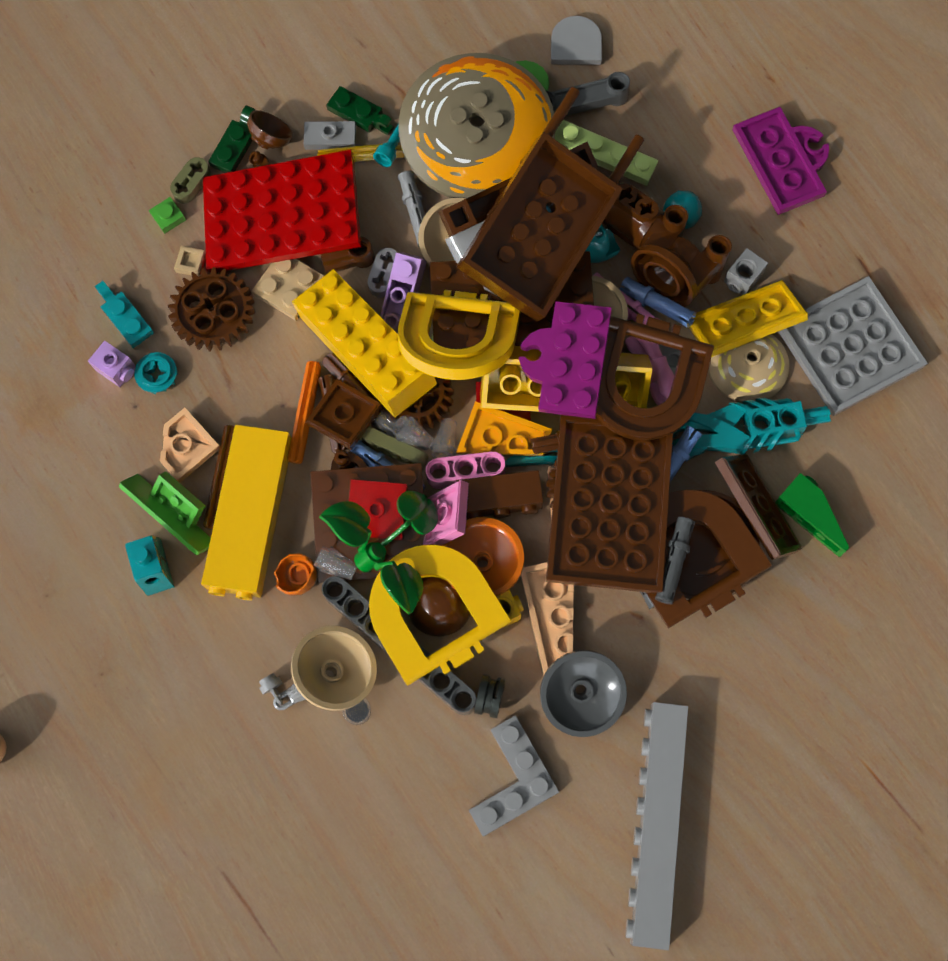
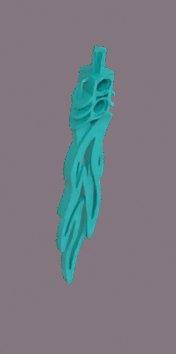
[505,398,831,467]

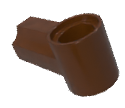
[321,236,375,274]

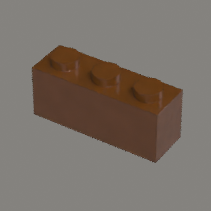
[456,470,543,520]

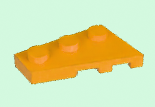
[456,401,552,456]

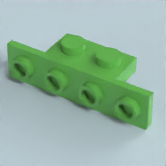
[119,471,211,555]

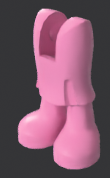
[625,336,674,405]

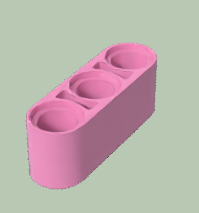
[425,452,505,489]

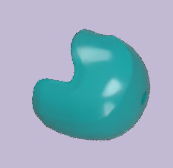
[585,224,621,263]

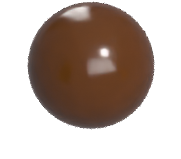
[408,577,471,637]

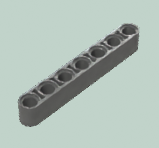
[322,576,476,715]

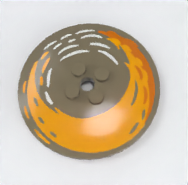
[399,53,555,198]

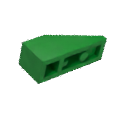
[776,473,849,557]

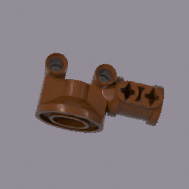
[602,183,732,307]

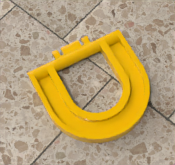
[398,290,521,380]
[369,545,511,686]

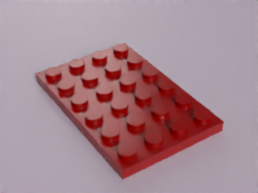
[203,149,361,273]

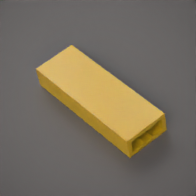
[201,425,291,601]

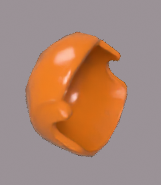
[274,553,317,596]

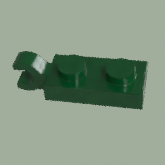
[326,86,394,135]
[208,105,255,173]

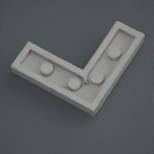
[469,715,559,837]

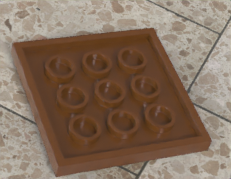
[310,463,426,583]

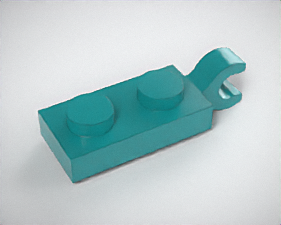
[94,281,154,349]

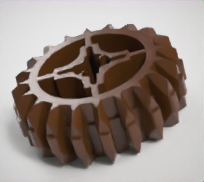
[384,377,454,432]

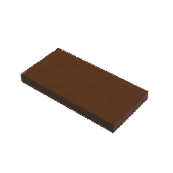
[715,454,802,560]

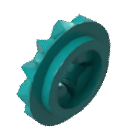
[134,352,178,395]

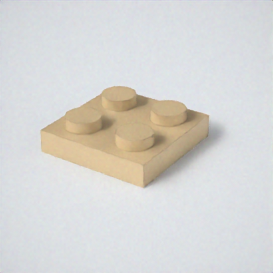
[251,259,324,321]

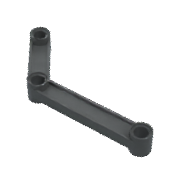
[545,72,630,116]

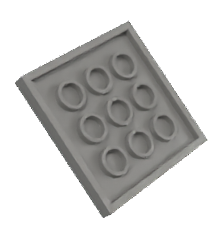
[778,276,928,416]

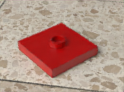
[349,479,407,540]

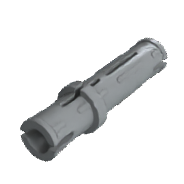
[398,171,425,247]

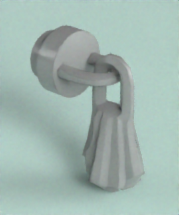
[259,673,306,710]

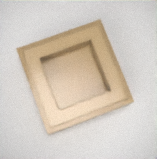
[174,245,206,276]

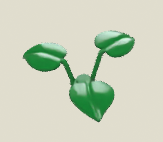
[319,491,438,615]

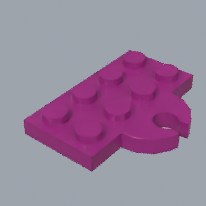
[732,107,829,215]
[519,302,612,419]

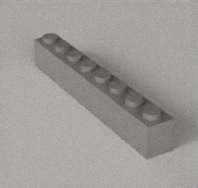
[625,702,688,950]

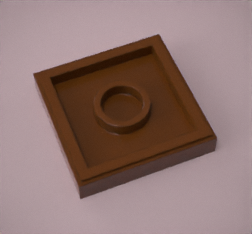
[306,378,382,450]

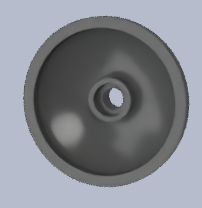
[540,650,627,737]

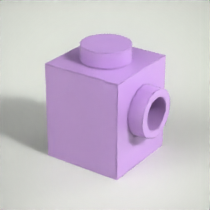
[88,341,136,387]

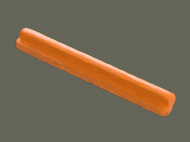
[287,361,321,464]

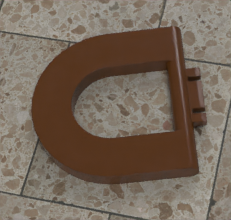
[596,314,714,441]
[645,490,772,629]

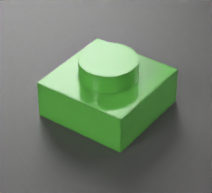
[149,197,186,234]

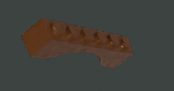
[438,141,598,237]

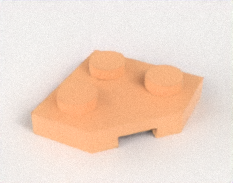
[160,407,220,483]

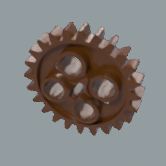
[168,267,255,352]

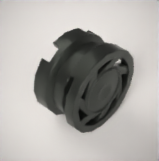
[474,674,506,718]

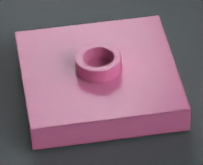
[423,480,469,546]

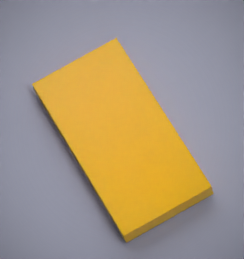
[689,280,808,357]

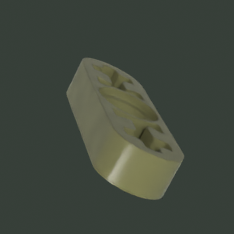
[360,427,429,470]

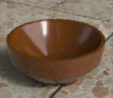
[247,110,293,150]

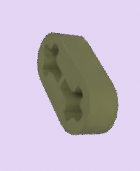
[170,157,211,203]

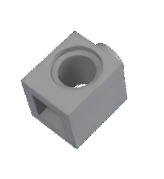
[724,248,768,295]

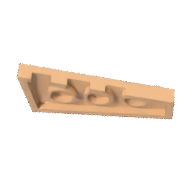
[520,562,574,675]

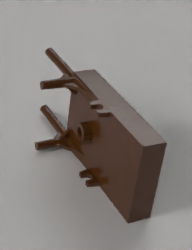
[456,87,644,322]

